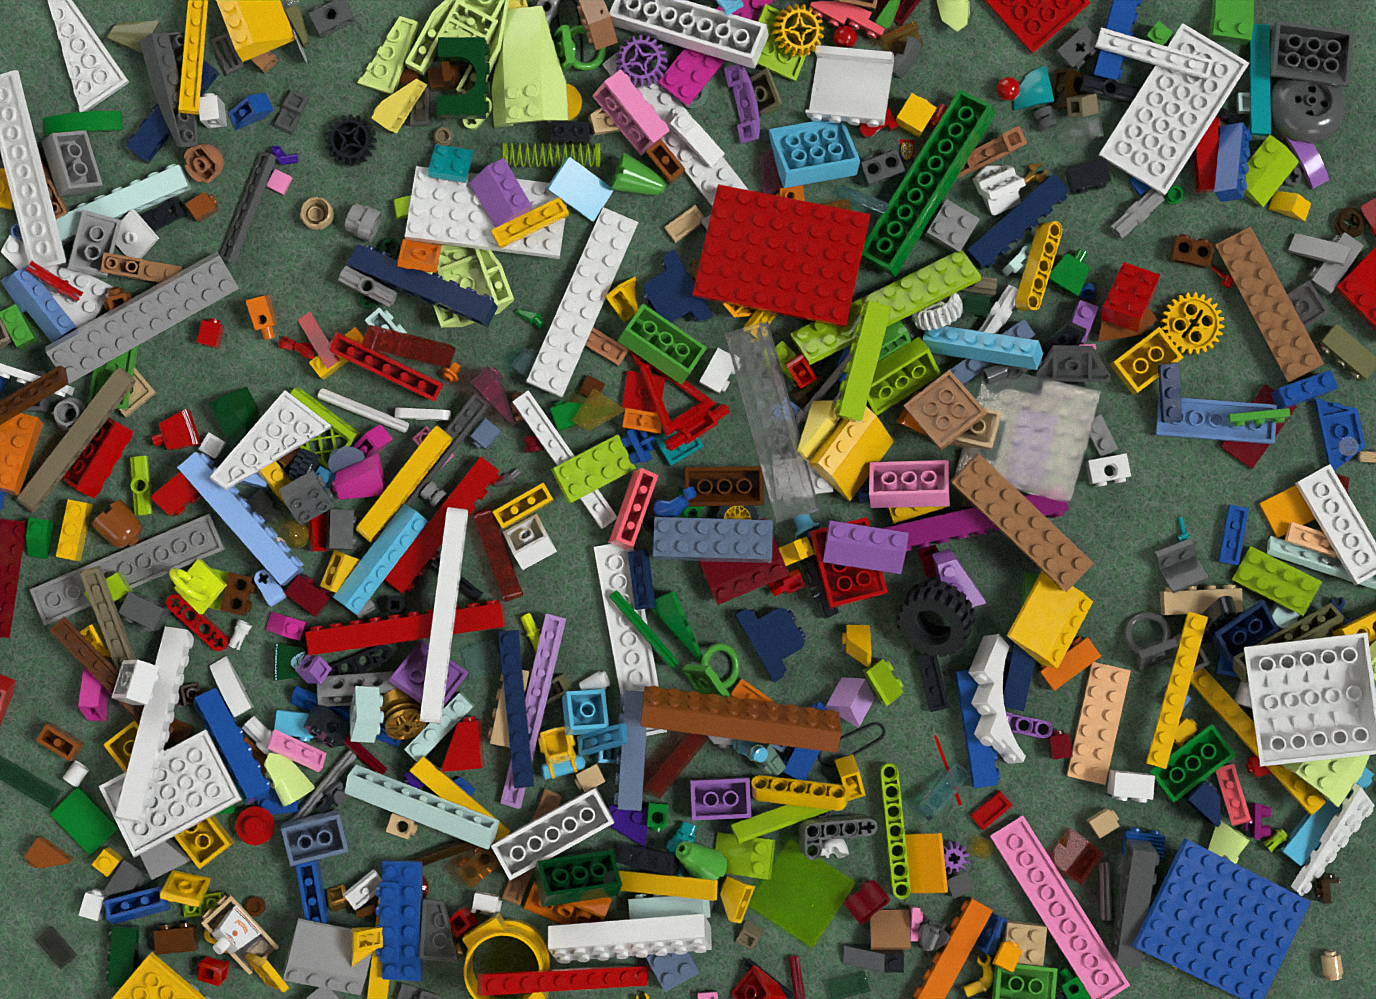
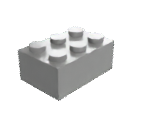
[41,130,103,197]

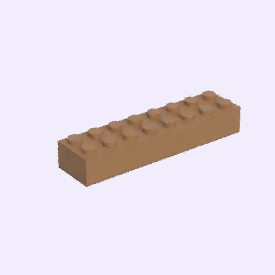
[1215,226,1324,382]
[949,454,1094,592]

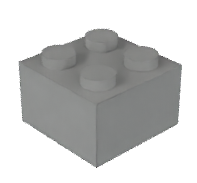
[924,199,980,253]

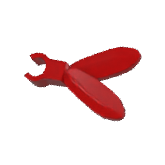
[278,336,316,359]

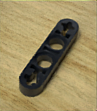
[329,645,392,676]

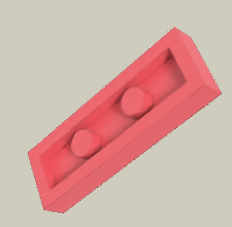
[1216,764,1251,826]

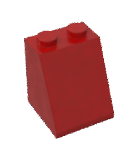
[442,716,485,772]

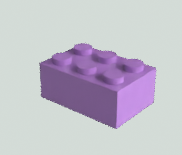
[690,777,751,820]

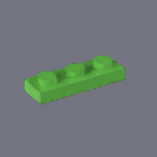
[1227,408,1290,427]

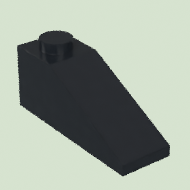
[843,944,904,973]

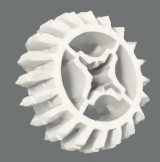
[911,293,963,330]

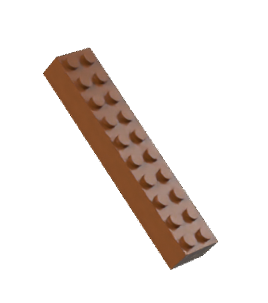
[640,686,842,753]

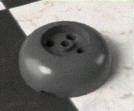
[1270,78,1346,144]

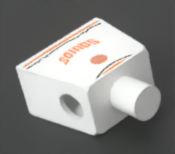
[213,905,262,955]

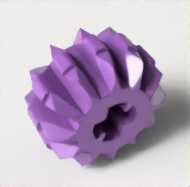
[943,841,970,874]

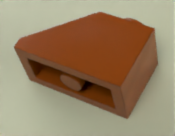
[24,836,74,868]

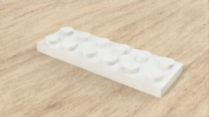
[1295,464,1376,585]

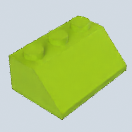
[1244,135,1299,208]

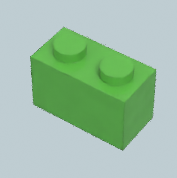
[0,304,39,350]

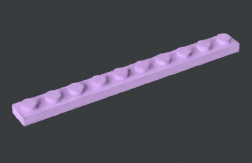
[501,614,566,809]

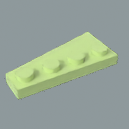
[357,16,419,95]

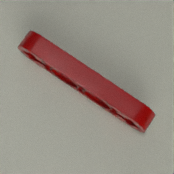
[166,593,229,651]

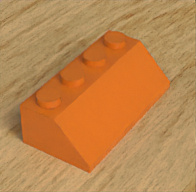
[524,881,612,925]

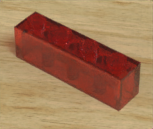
[644,733,709,799]

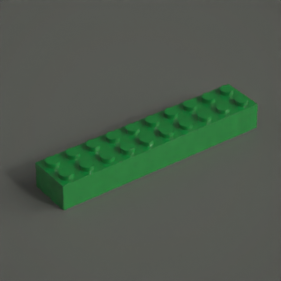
[861,89,996,277]

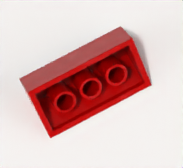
[62,417,134,499]

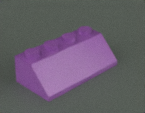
[823,521,909,574]

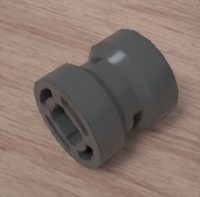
[1033,106,1058,131]

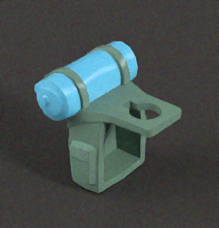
[733,739,786,775]

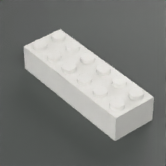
[491,787,614,880]

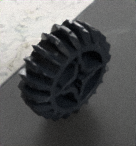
[324,114,377,167]

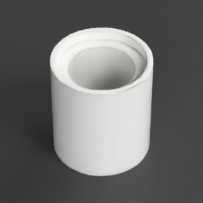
[63,761,89,787]

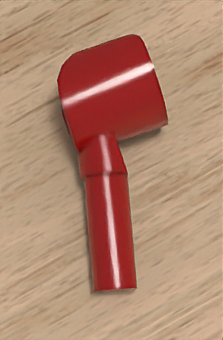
[1210,265,1233,289]

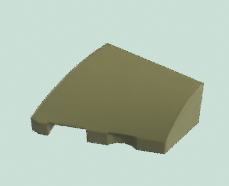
[107,20,160,54]

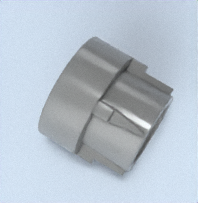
[345,203,383,242]
[52,397,87,431]

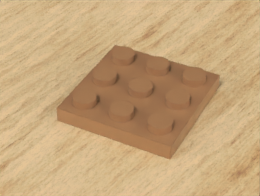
[903,369,987,450]

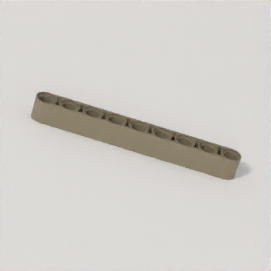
[16,367,136,513]

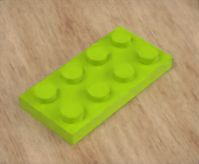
[551,435,636,504]
[1232,546,1322,616]

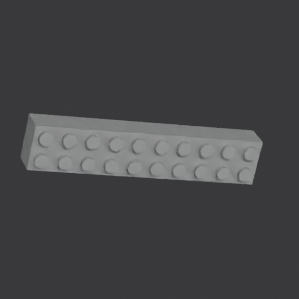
[45,251,239,384]

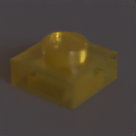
[970,835,994,860]

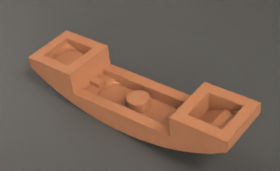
[957,126,1028,178]

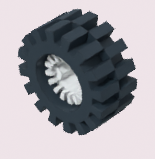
[288,448,319,481]

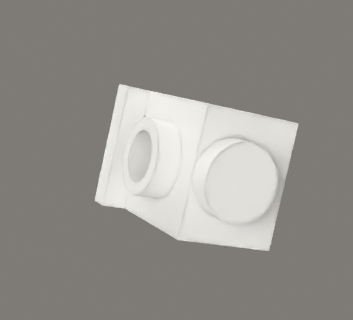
[471,891,502,915]

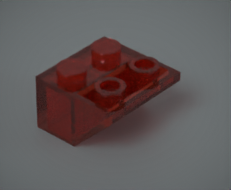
[1048,827,1105,885]

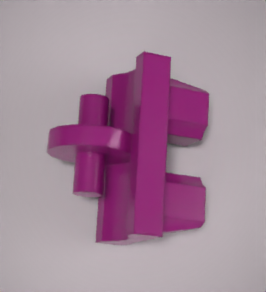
[1244,802,1271,839]

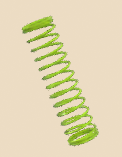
[502,142,600,168]

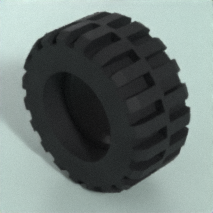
[896,580,975,657]

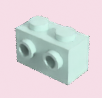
[365,308,407,352]

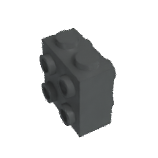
[279,470,335,525]

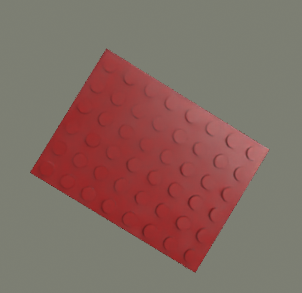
[693,184,870,327]

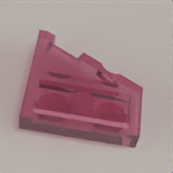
[759,148,783,194]

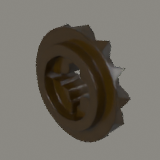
[1334,207,1366,238]

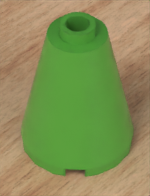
[610,153,666,196]
[676,841,727,880]

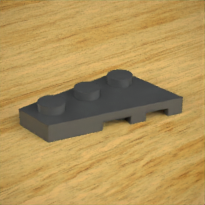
[419,899,460,962]

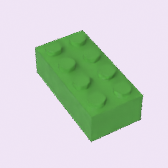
[618,304,707,385]

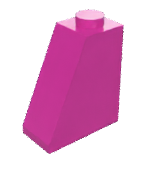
[332,454,385,500]
[78,668,107,721]

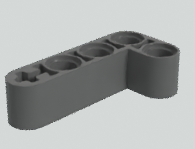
[799,814,878,860]

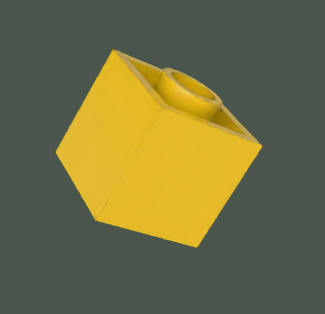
[895,93,937,138]

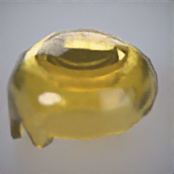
[285,520,309,549]

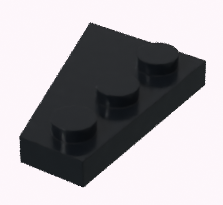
[1040,321,1087,362]

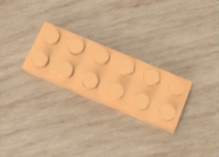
[1066,662,1131,785]

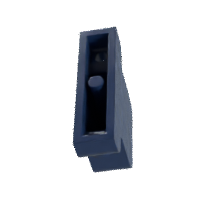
[642,249,713,323]
[735,608,806,682]

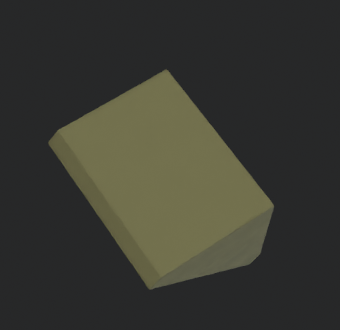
[750,68,782,117]

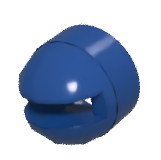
[1080,282,1096,300]

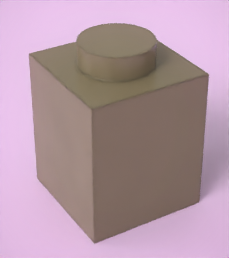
[1067,94,1098,117]

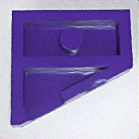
[609,805,648,846]

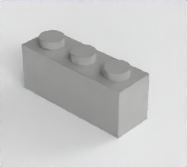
[1308,232,1364,295]

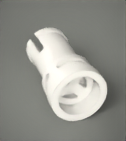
[228,619,252,650]

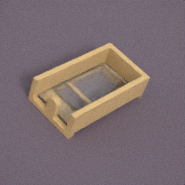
[201,894,279,975]

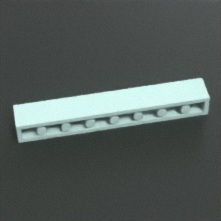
[56,164,192,245]
[345,765,499,850]

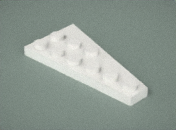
[1,235,113,329]

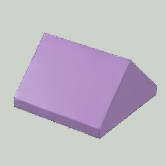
[825,677,875,728]

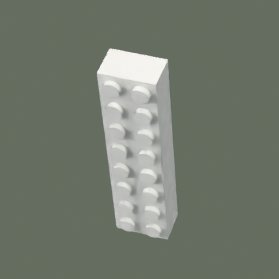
[609,0,769,69]
[548,914,712,963]

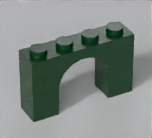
[437,37,490,119]

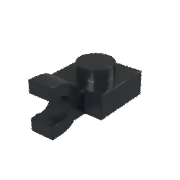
[316,779,350,814]

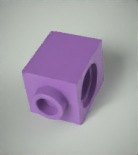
[295,655,332,684]

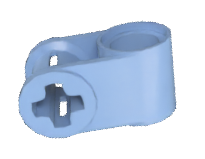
[254,569,288,607]

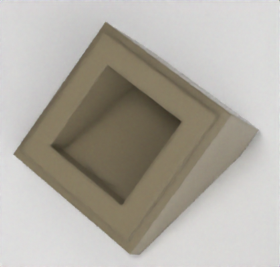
[735,920,763,950]

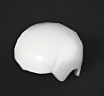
[820,838,849,858]

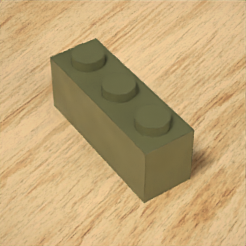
[1317,324,1376,381]

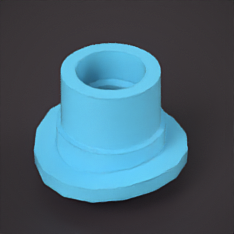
[794,513,820,539]

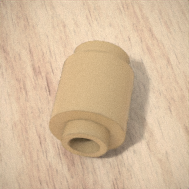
[1320,950,1343,981]

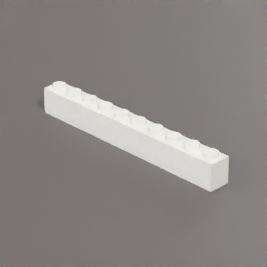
[115,626,194,824]

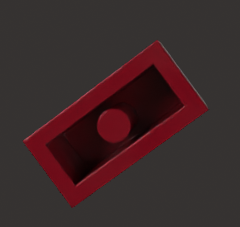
[285,574,332,617]

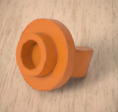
[441,362,461,383]

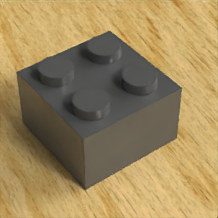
[118,592,171,632]

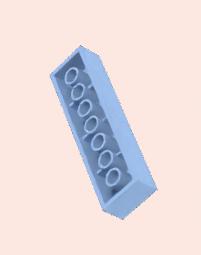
[177,452,304,586]

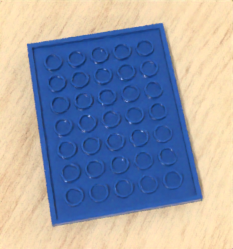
[1132,838,1311,999]

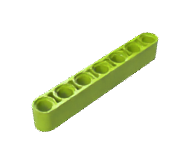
[879,762,911,899]

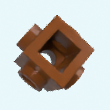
[102,286,131,310]

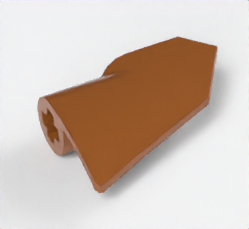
[1098,305,1157,342]

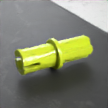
[521,613,541,652]

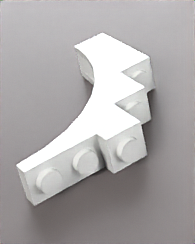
[968,634,1026,764]

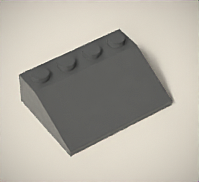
[1270,21,1354,87]

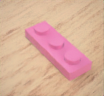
[267,729,326,772]

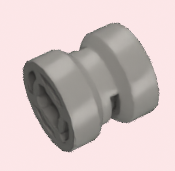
[420,481,447,508]

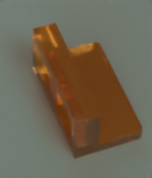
[879,21,923,58]

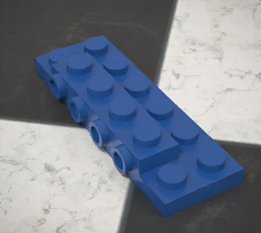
[376,860,423,981]

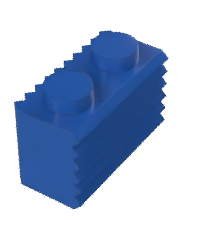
[1121,827,1166,859]

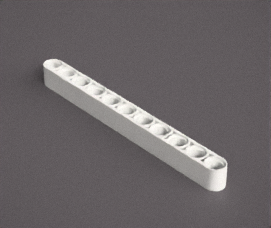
[420,507,468,724]

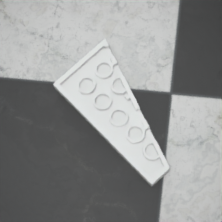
[48,0,129,112]
[210,390,331,491]
[1291,783,1375,897]

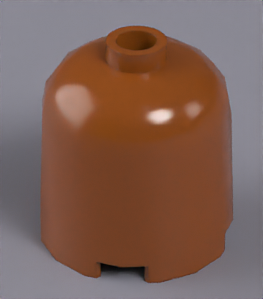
[92,499,142,548]

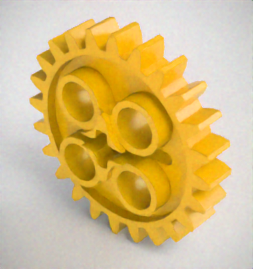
[1160,292,1225,355]

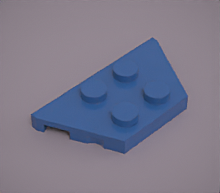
[1314,398,1366,471]

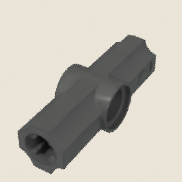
[981,360,1042,385]

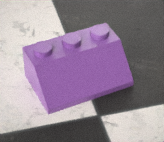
[470,158,532,228]

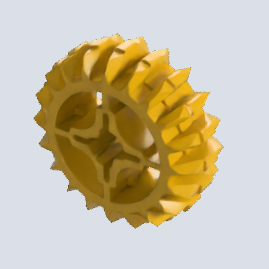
[772,4,824,57]

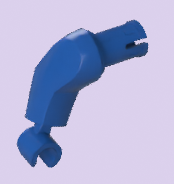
[653,486,696,517]

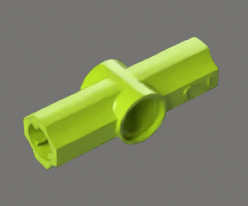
[130,456,153,516]

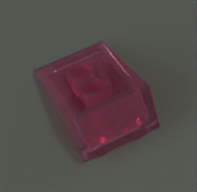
[471,366,517,427]

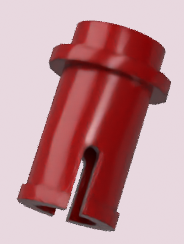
[929,104,948,129]

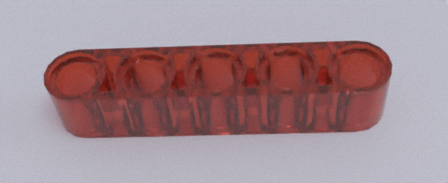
[362,325,456,367]
[473,507,524,603]

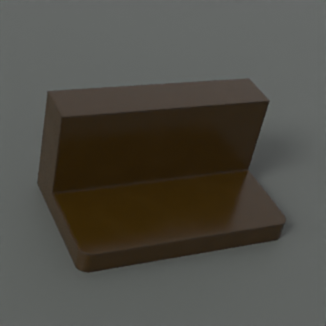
[1050,68,1083,109]

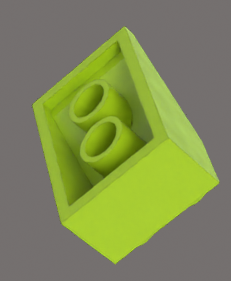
[862,659,904,706]
[715,832,776,880]

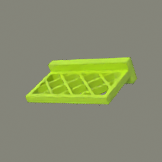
[290,387,361,470]

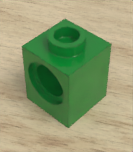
[647,802,669,831]

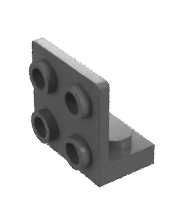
[1155,538,1209,593]

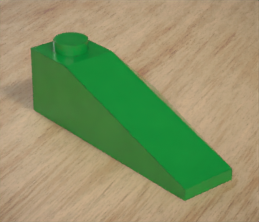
[652,591,703,663]

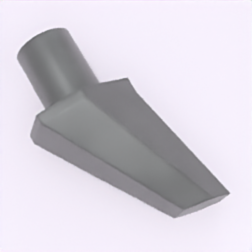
[494,468,522,487]

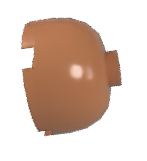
[184,143,224,183]

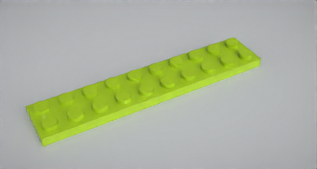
[790,249,981,365]

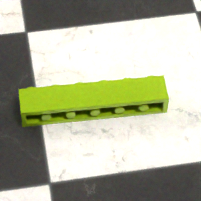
[834,300,892,422]

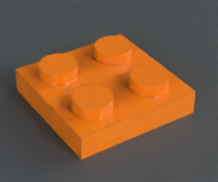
[397,239,442,273]

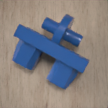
[621,429,656,464]

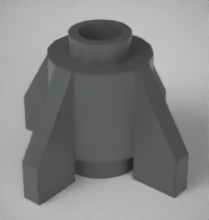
[919,914,951,951]

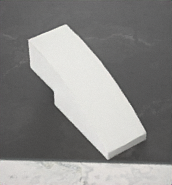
[209,656,254,717]

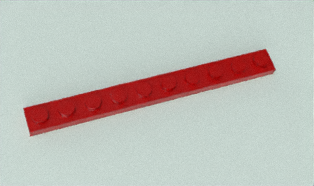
[477,965,649,996]

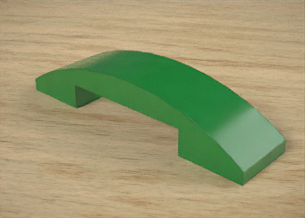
[44,111,123,137]

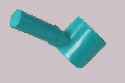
[1176,517,1190,543]

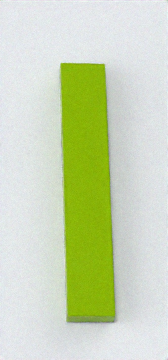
[731,805,831,843]

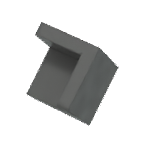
[947,871,975,899]

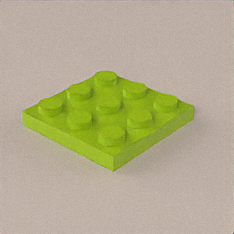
[757,4,812,82]

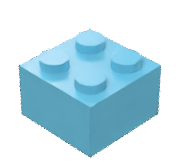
[562,689,609,735]

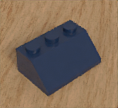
[1212,599,1279,663]

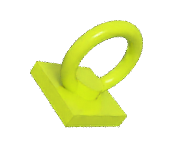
[169,559,227,614]

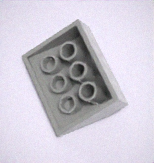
[283,918,372,995]

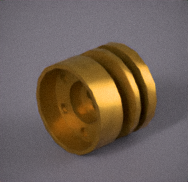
[380,688,426,740]

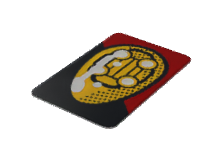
[899,139,915,163]

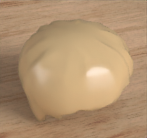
[300,197,334,230]

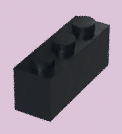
[615,842,680,876]

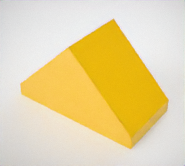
[1268,191,1311,222]

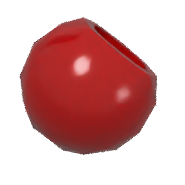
[833,25,857,48]
[996,77,1020,101]

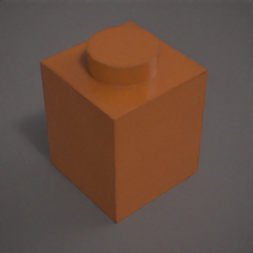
[186,191,219,223]

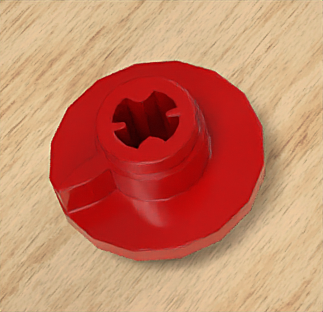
[236,806,275,846]

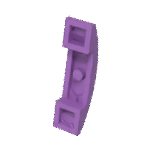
[724,64,760,144]
[1273,123,1329,189]

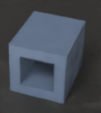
[471,418,502,449]

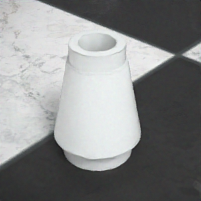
[579,671,610,691]

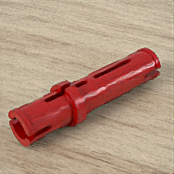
[25,260,84,303]

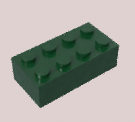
[533,850,622,907]

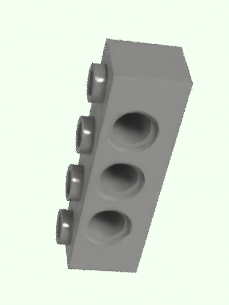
[317,672,397,707]

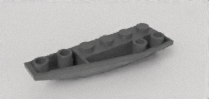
[140,32,198,148]

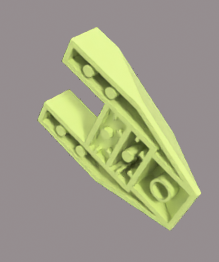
[405,0,509,95]

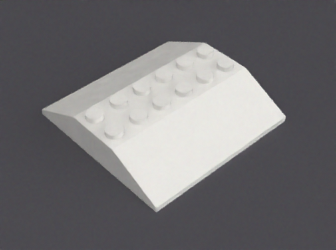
[1244,633,1376,766]

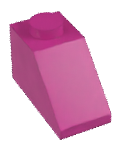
[353,424,393,458]
[266,611,309,641]

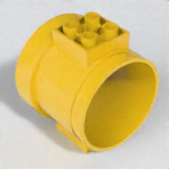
[462,913,551,999]

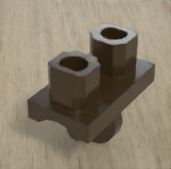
[789,371,824,406]

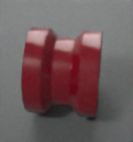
[523,435,544,453]

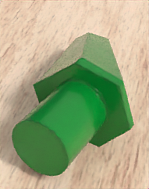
[515,309,545,328]

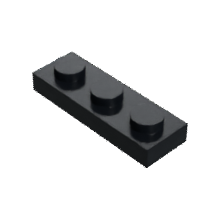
[916,653,949,712]

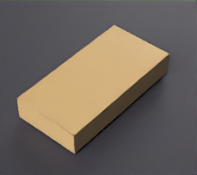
[664,205,705,243]

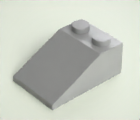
[67,210,122,279]

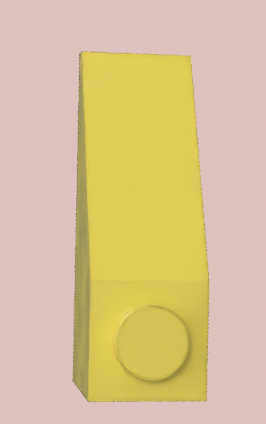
[371,79,427,134]
[797,400,840,461]

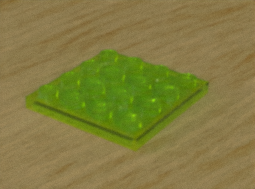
[748,839,856,948]

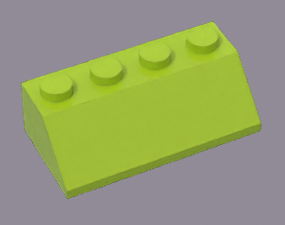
[867,337,941,416]

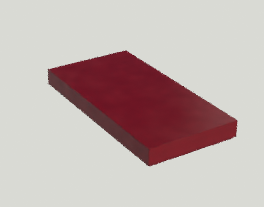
[1219,384,1297,469]

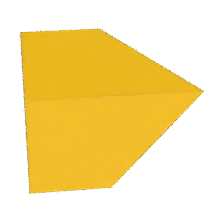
[605,276,639,323]
[80,624,112,658]
[351,927,383,968]

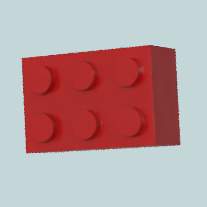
[1101,262,1160,332]

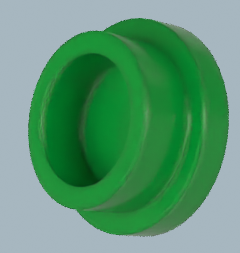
[1164,185,1184,205]

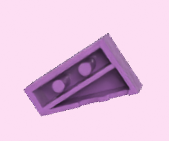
[932,549,986,608]

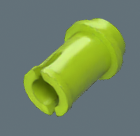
[1263,828,1289,852]

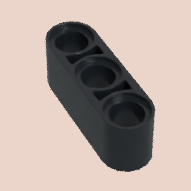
[1201,596,1237,644]

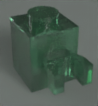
[961,293,992,319]

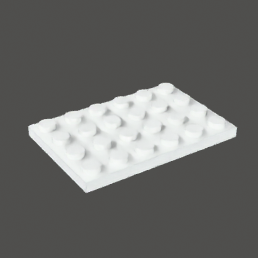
[99,730,242,857]

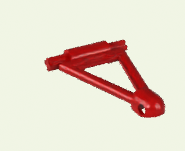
[629,350,730,452]

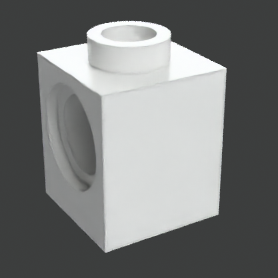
[79,889,109,921]

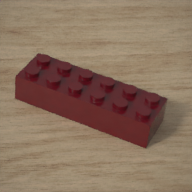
[0,519,27,638]

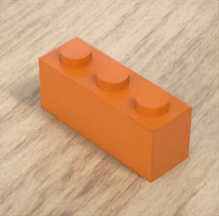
[1038,636,1101,691]

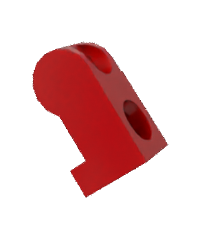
[860,109,898,139]

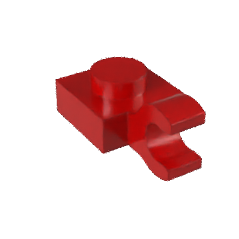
[769,569,806,596]

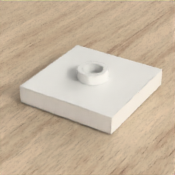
[116,209,159,259]

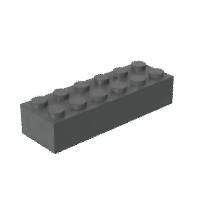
[1110,839,1159,967]

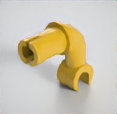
[963,953,994,997]

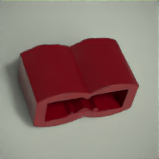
[844,879,891,925]

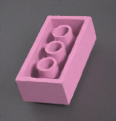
[592,69,670,156]
[869,460,950,508]

